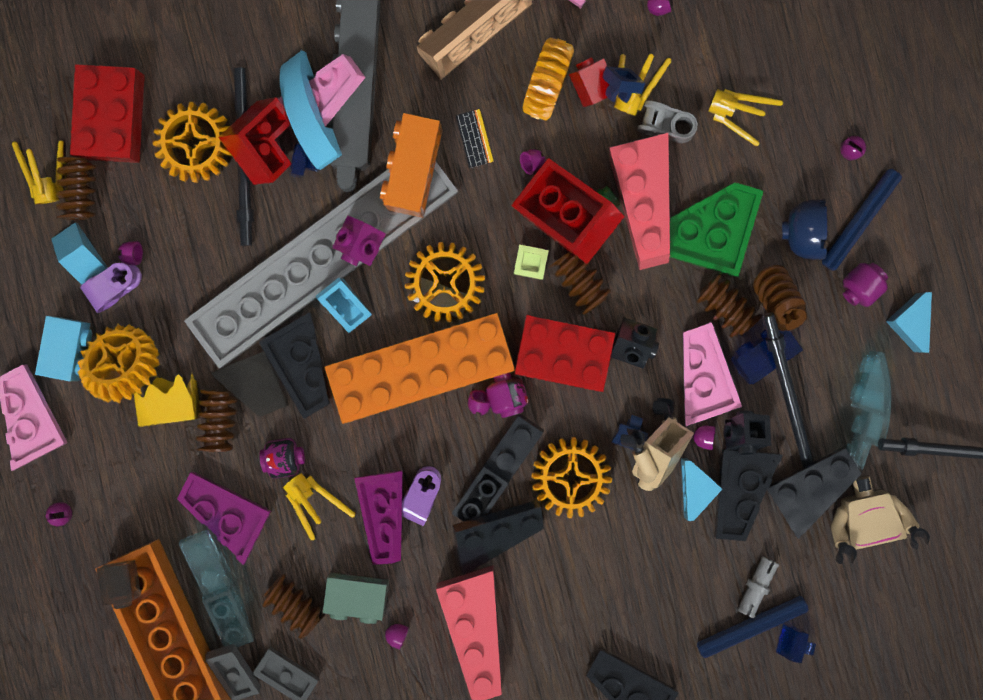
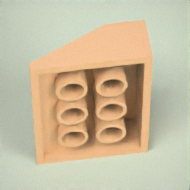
[417,0,532,80]

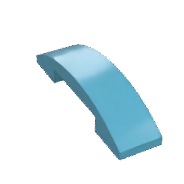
[280,50,342,170]

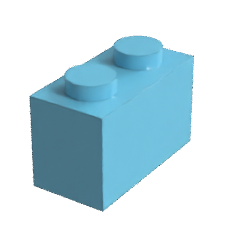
[35,316,92,382]

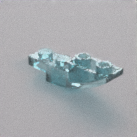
[847,351,891,470]
[179,529,254,648]

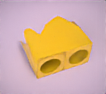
[133,374,201,427]

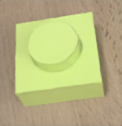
[514,244,549,280]

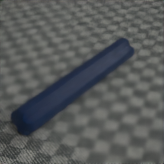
[822,169,902,271]
[697,596,809,658]

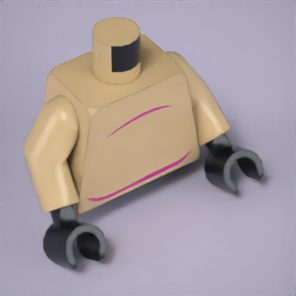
[620,398,694,491]
[831,476,930,564]

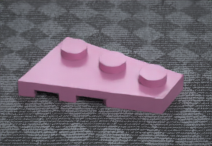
[278,54,366,127]
[683,322,742,426]
[0,364,68,471]

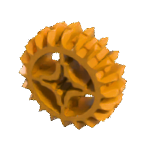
[522,37,574,121]
[152,102,232,183]
[405,242,485,322]
[77,324,160,404]
[531,437,612,518]

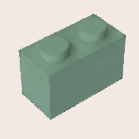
[323,572,389,624]

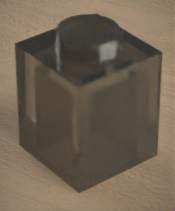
[96,560,141,609]

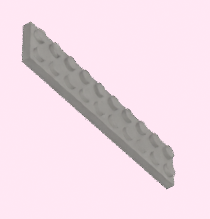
[184,162,459,369]

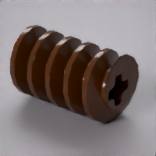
[56,157,97,220]
[549,252,611,315]
[753,265,807,331]
[696,272,762,338]
[195,389,238,452]
[262,573,326,640]

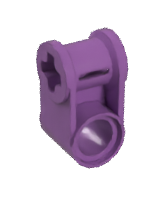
[80,263,142,313]
[402,466,441,526]

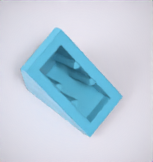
[51,222,108,285]
[316,277,372,333]
[886,292,932,353]
[681,458,722,521]

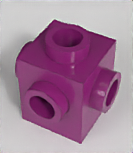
[332,215,386,266]

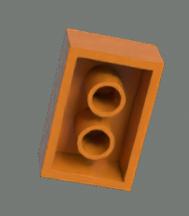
[380,113,443,218]

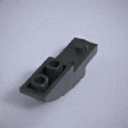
[452,413,544,522]

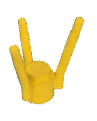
[614,54,671,116]
[708,89,783,146]
[12,140,64,205]
[283,473,355,540]

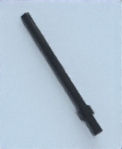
[234,67,255,246]
[762,312,814,467]
[878,437,983,459]

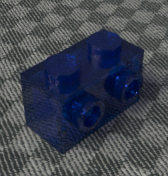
[730,329,803,384]

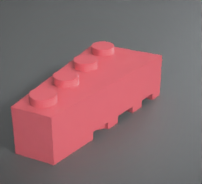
[610,133,670,270]
[436,565,502,700]

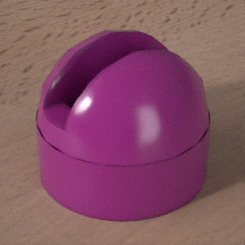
[647,0,671,16]
[840,136,866,161]
[520,149,546,175]
[118,241,143,265]
[468,390,491,415]
[694,425,716,450]
[46,502,72,527]
[385,624,409,650]

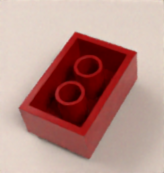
[70,64,145,163]
[511,158,625,264]
[514,315,615,392]

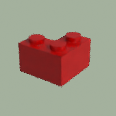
[219,97,292,185]

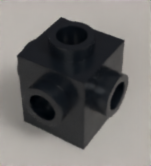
[611,317,659,369]
[723,411,771,455]

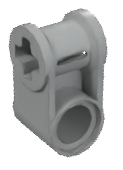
[637,101,698,143]

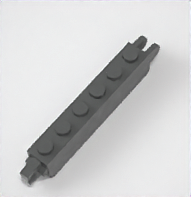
[329,0,381,193]

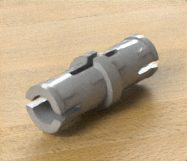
[737,556,779,618]

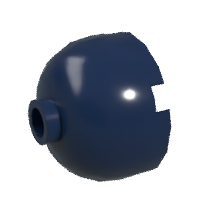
[782,199,827,260]

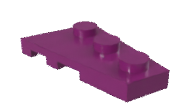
[354,470,402,565]
[177,471,272,565]

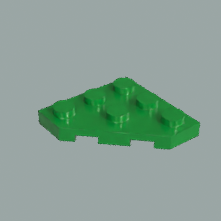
[669,182,764,277]

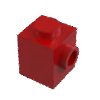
[569,57,609,107]

